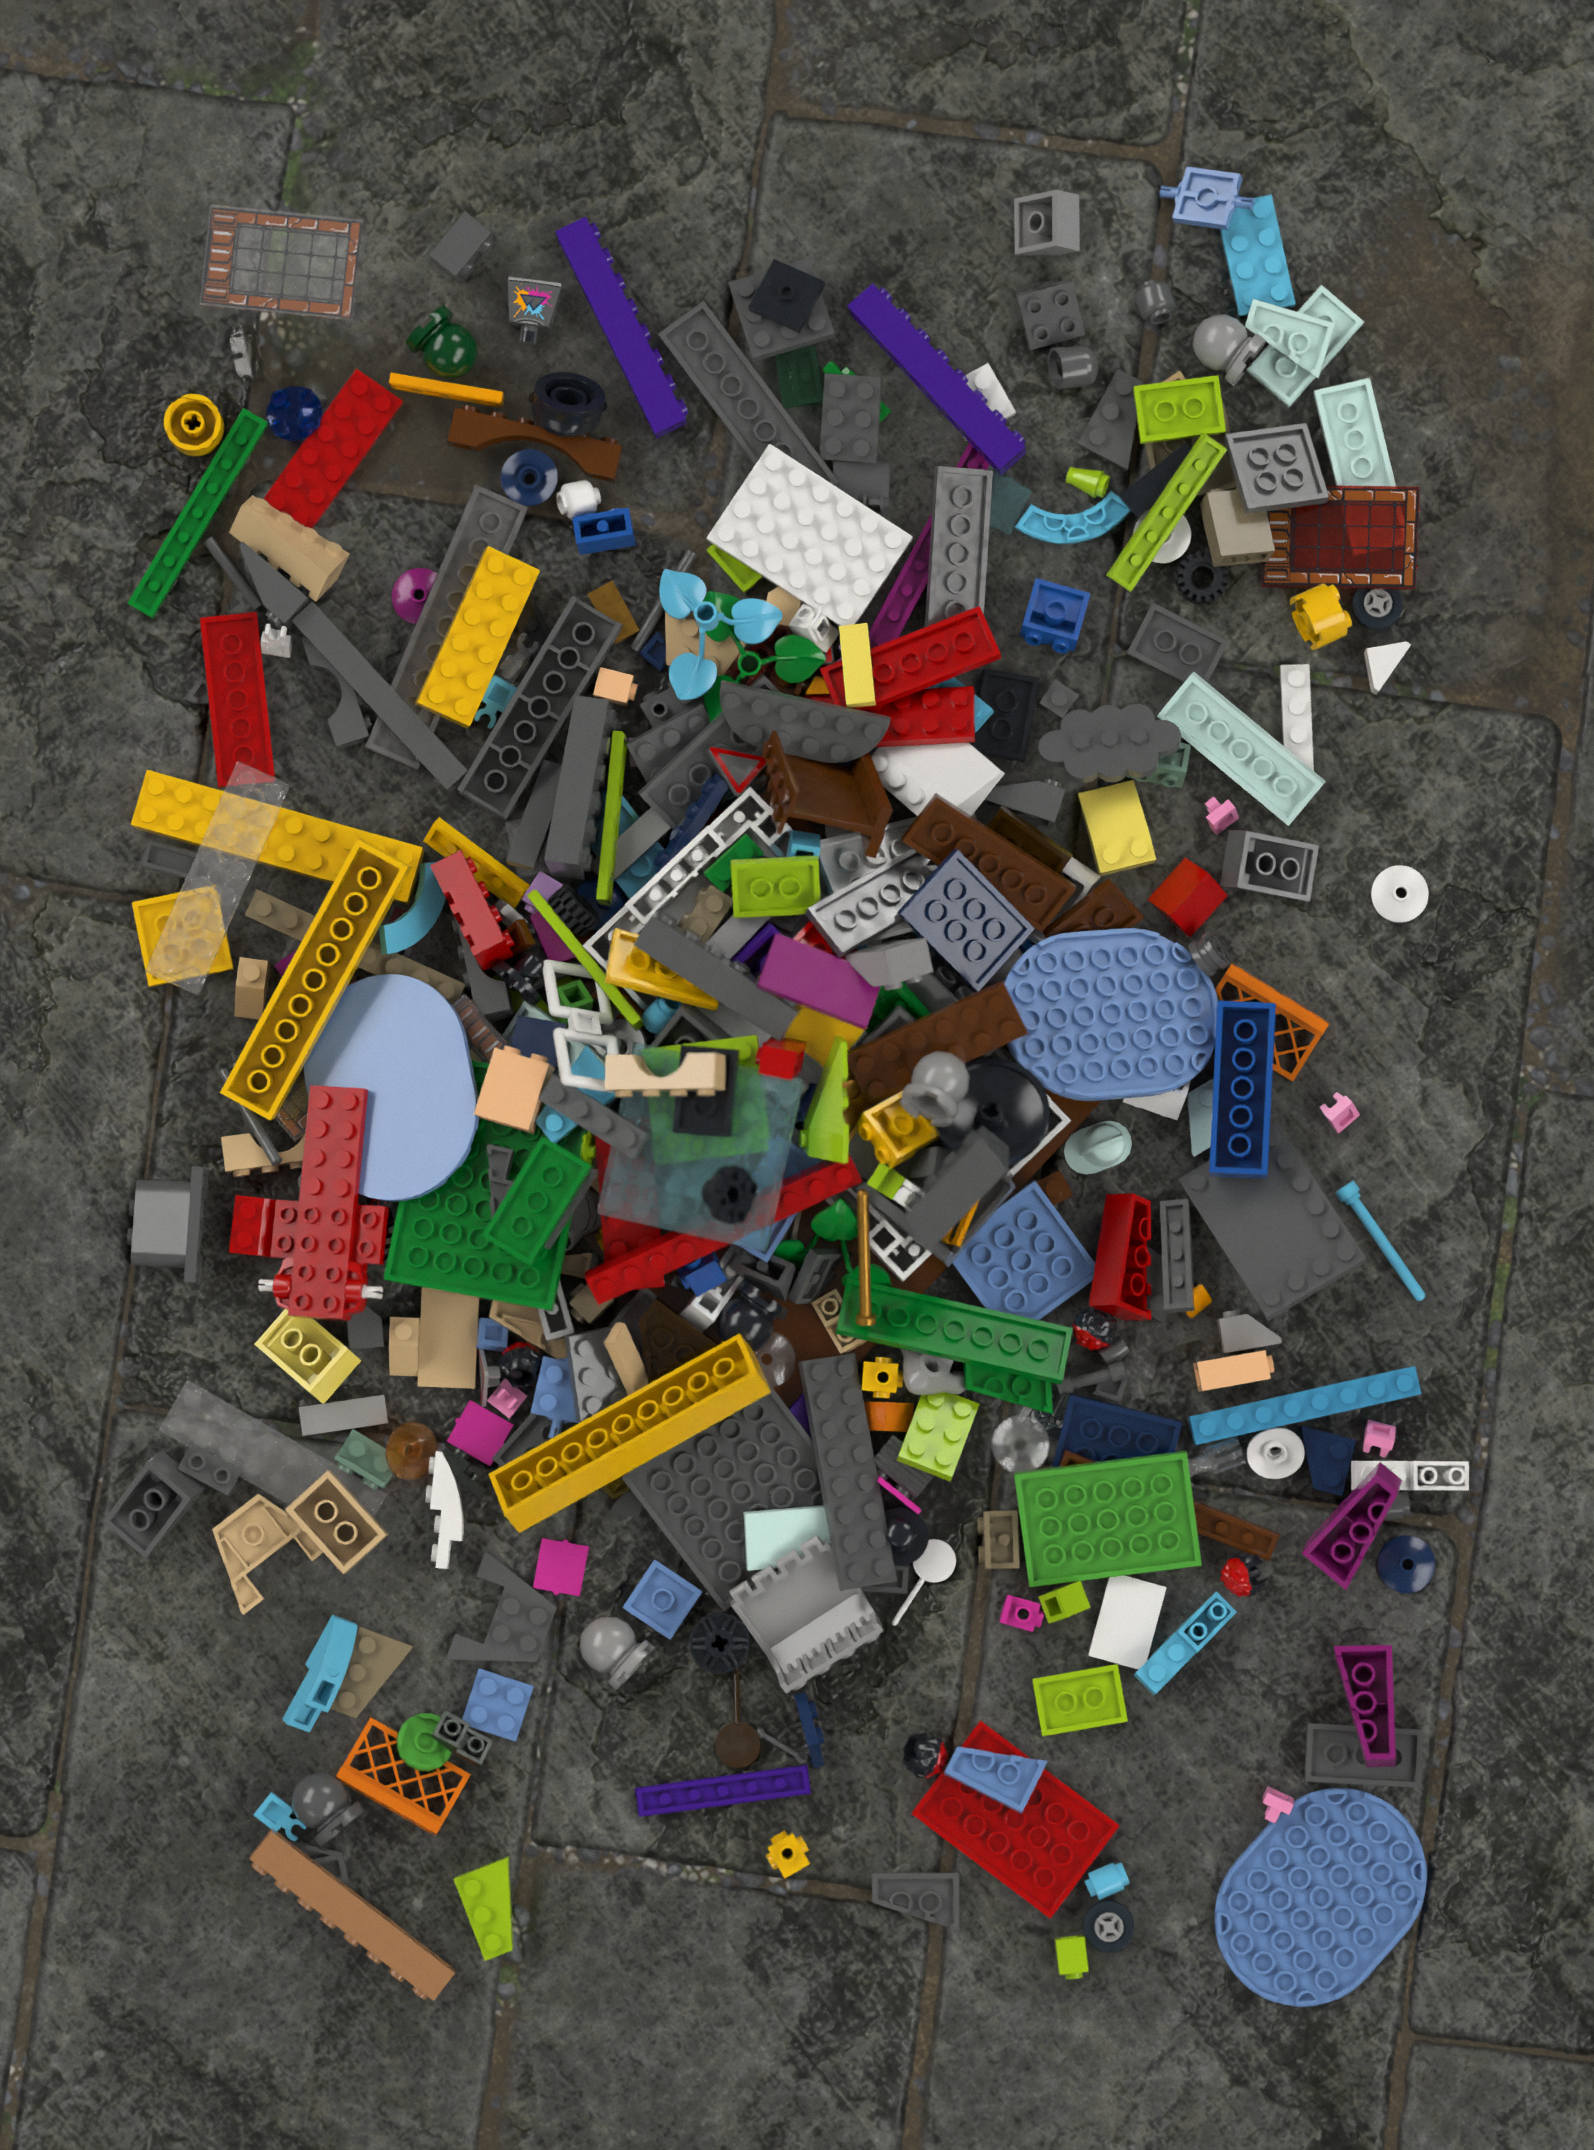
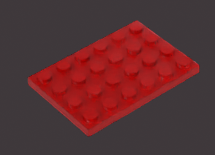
[911,1720,1120,1919]

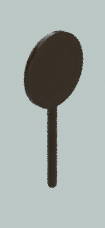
[716,1668,761,1768]

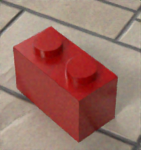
[755,1037,807,1080]

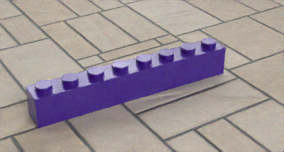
[555,217,689,439]
[847,283,1026,476]

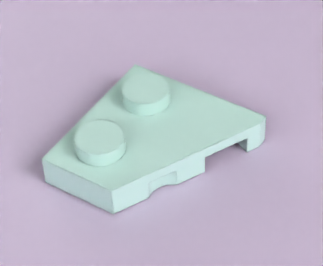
[1187,1079,1214,1157]

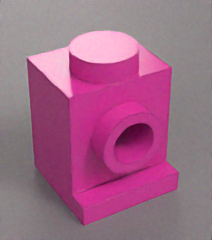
[999,1594,1044,1632]

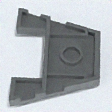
[487,1144,598,1249]
[446,1552,557,1662]

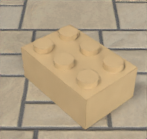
[285,1470,389,1574]

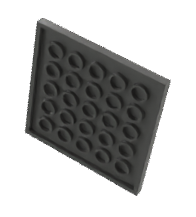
[621,1378,824,1611]

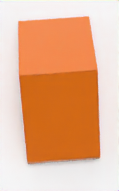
[864,1402,914,1432]

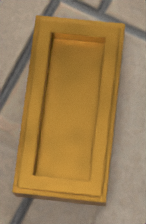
[587,581,640,645]

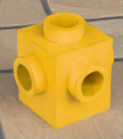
[862,1357,903,1398]
[766,1831,810,1878]

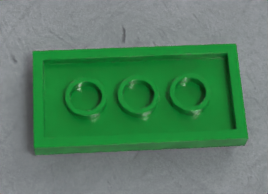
[482,1136,593,1267]

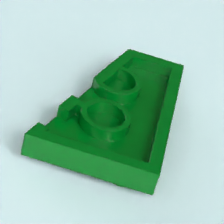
[963,1363,1053,1414]

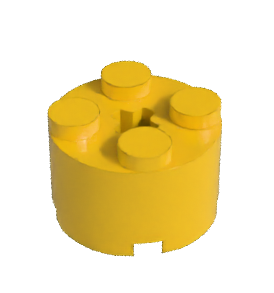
[164,394,224,456]
[1290,584,1352,650]

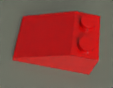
[229,1195,278,1259]

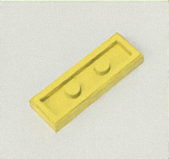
[839,623,876,708]

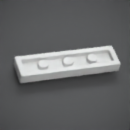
[1280,664,1314,771]

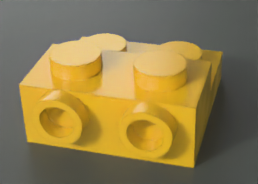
[857,1091,939,1169]

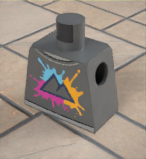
[508,276,563,346]

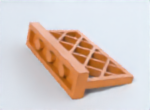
[1215,962,1329,1082]
[336,1717,471,1837]

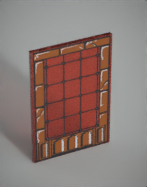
[1261,485,1420,590]

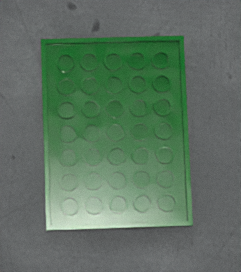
[383,1060,588,1312]

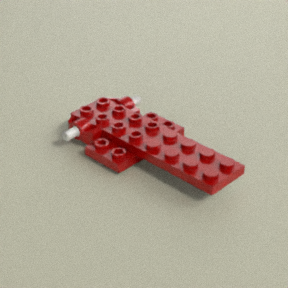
[258,1085,389,1321]

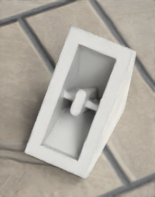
[1364,641,1411,695]

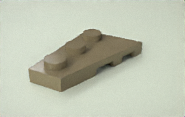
[330,1626,414,1718]

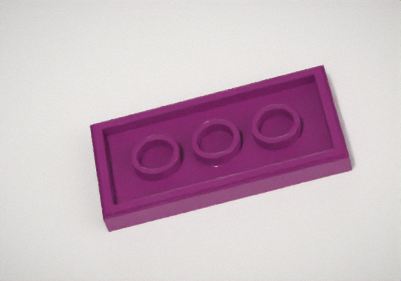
[756,933,881,1030]

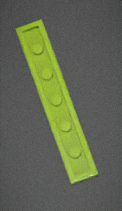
[1106,433,1227,592]
[596,731,628,906]
[527,889,644,1032]

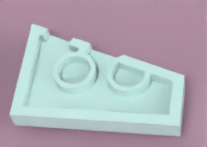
[1245,299,1335,378]

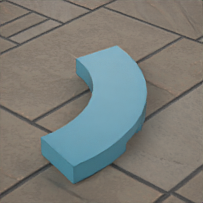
[1015,491,1130,544]
[379,862,446,955]

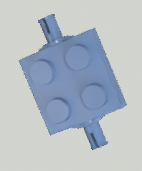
[1159,167,1255,230]
[530,1356,580,1438]

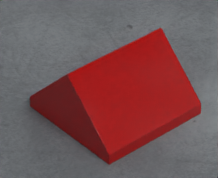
[1147,858,1228,938]

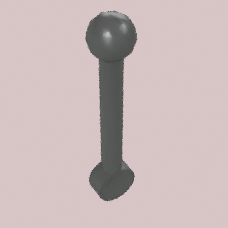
[755,1727,809,1764]

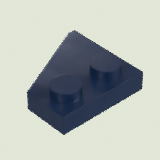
[1300,1426,1356,1496]
[794,1692,825,1768]

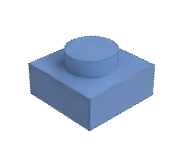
[476,1318,508,1352]

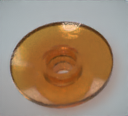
[386,1422,437,1480]

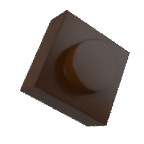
[1036,1170,1073,1206]

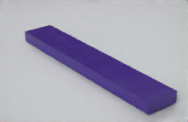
[635,1764,811,1817]

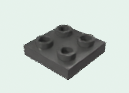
[1016,279,1085,350]

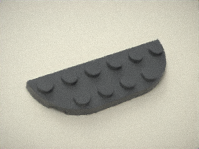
[720,680,891,763]

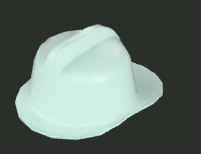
[1064,1121,1132,1174]

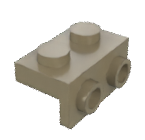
[977,1510,1019,1569]

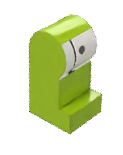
[867,1163,922,1208]

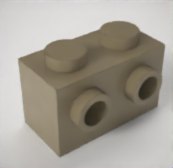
[678,884,733,943]
[569,1283,615,1325]

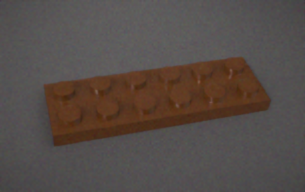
[902,793,1076,933]
[847,980,1028,1106]

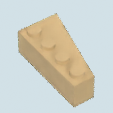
[229,495,350,602]

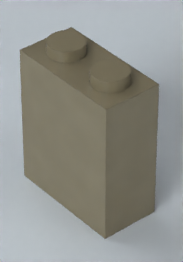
[1200,488,1275,567]

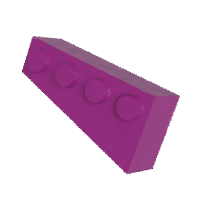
[1302,1462,1402,1590]
[1334,1645,1396,1767]

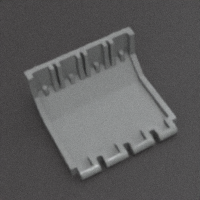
[729,1535,883,1693]

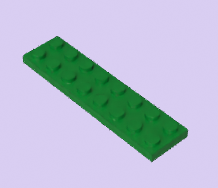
[835,1277,1073,1384]

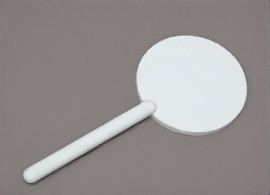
[892,1539,956,1626]

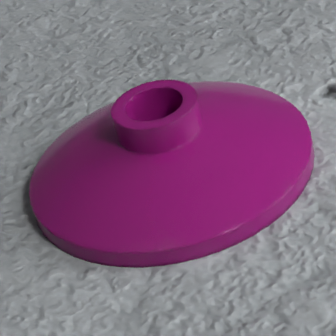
[392,568,437,625]

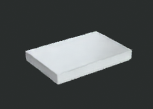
[1088,1575,1167,1669]

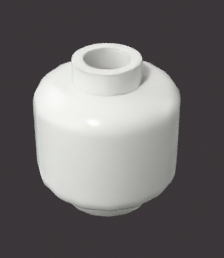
[557,480,601,520]

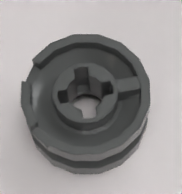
[1189,931,1230,977]

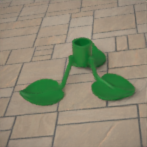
[703,591,826,723]
[772,1199,892,1287]

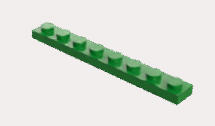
[127,408,269,619]

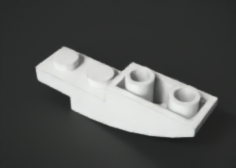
[426,1451,464,1569]
[1351,1461,1469,1490]

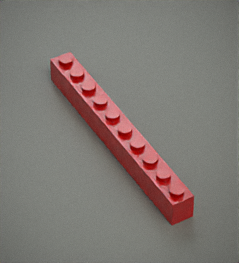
[584,1151,863,1305]

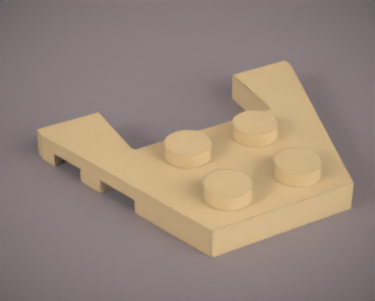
[665,612,746,676]
[489,1253,592,1359]
[212,1494,324,1615]

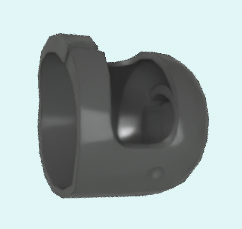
[1048,346,1098,389]

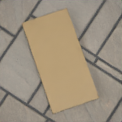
[417,1287,480,1389]

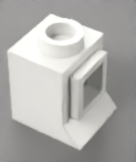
[788,604,839,653]

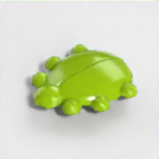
[580,1131,596,1166]

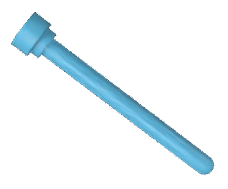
[1335,1180,1425,1301]

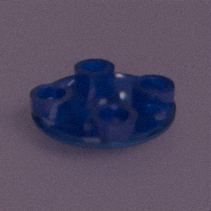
[266,386,323,441]

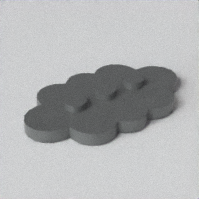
[1038,704,1181,783]

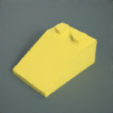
[1078,780,1156,876]
[254,1309,361,1404]

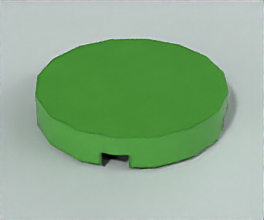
[396,1713,452,1772]

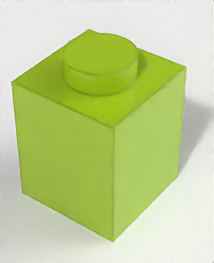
[1038,1581,1091,1623]
[1054,1935,1089,1979]

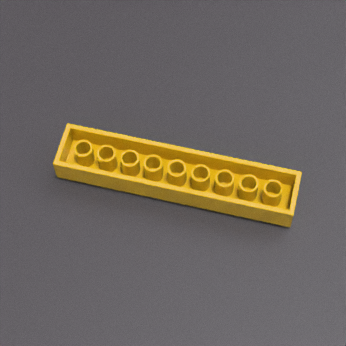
[131,770,425,906]
[220,839,412,1121]
[489,1333,771,1533]

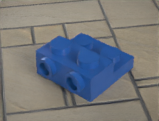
[1019,578,1091,653]

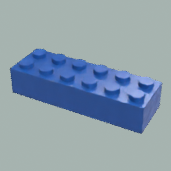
[1209,1001,1276,1179]

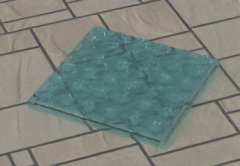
[597,1042,804,1251]

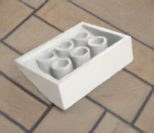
[871,742,1005,816]

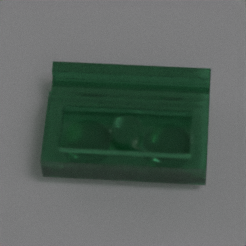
[775,346,823,409]

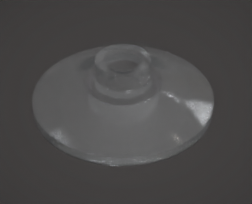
[753,1332,796,1388]
[992,1415,1049,1472]

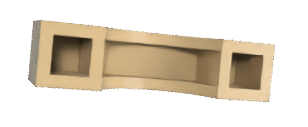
[605,1053,725,1097]
[221,1130,306,1177]

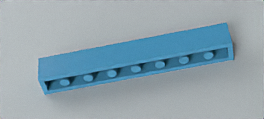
[1187,1366,1421,1445]

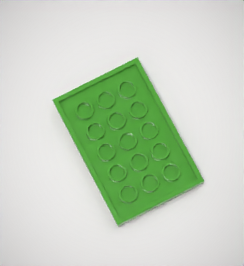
[1014,1451,1202,1587]

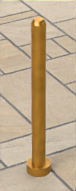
[856,1189,876,1326]

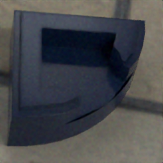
[639,632,666,672]

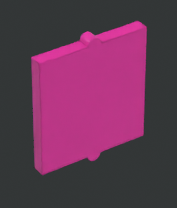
[446,1400,514,1466]
[877,1475,922,1515]
[533,1538,589,1596]

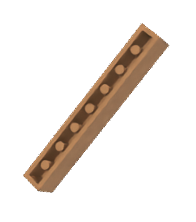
[250,1828,455,2001]

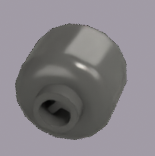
[1135,280,1176,324]

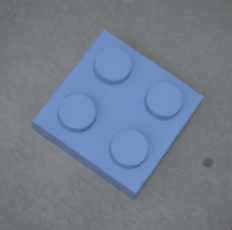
[622,1559,703,1640]
[462,1668,534,1742]

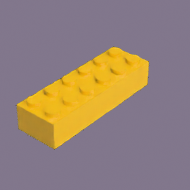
[414,546,540,728]

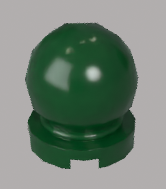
[405,305,478,379]

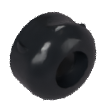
[528,372,607,438]

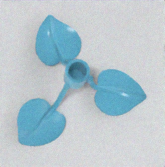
[659,569,783,700]

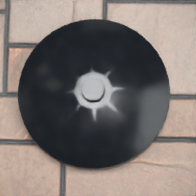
[934,1058,1050,1165]

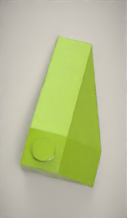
[799,1036,849,1163]

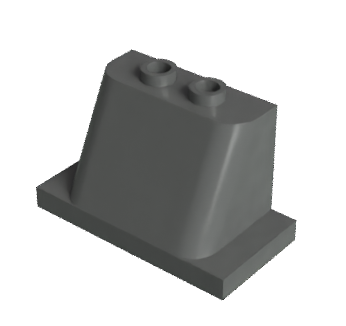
[127,1166,209,1285]

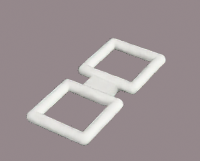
[542,959,619,1093]

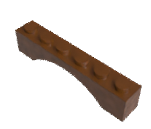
[447,405,623,483]

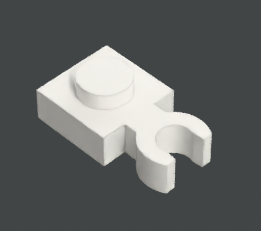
[261,624,292,658]

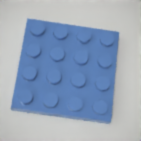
[952,1180,1095,1320]

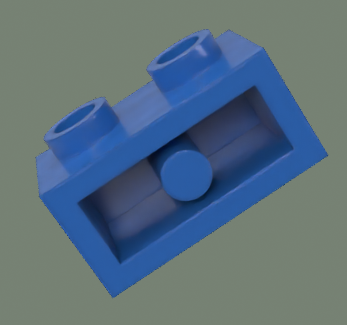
[572,508,636,555]
[677,1251,727,1297]

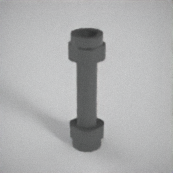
[1057,1362,1128,1395]

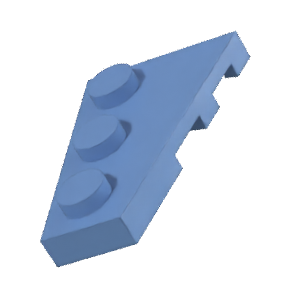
[943,1746,1047,1814]

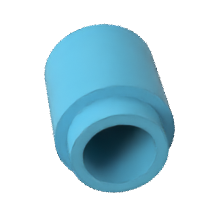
[642,997,682,1034]
[1085,1862,1130,1900]

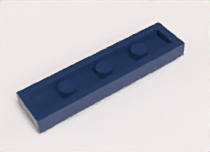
[653,773,729,873]

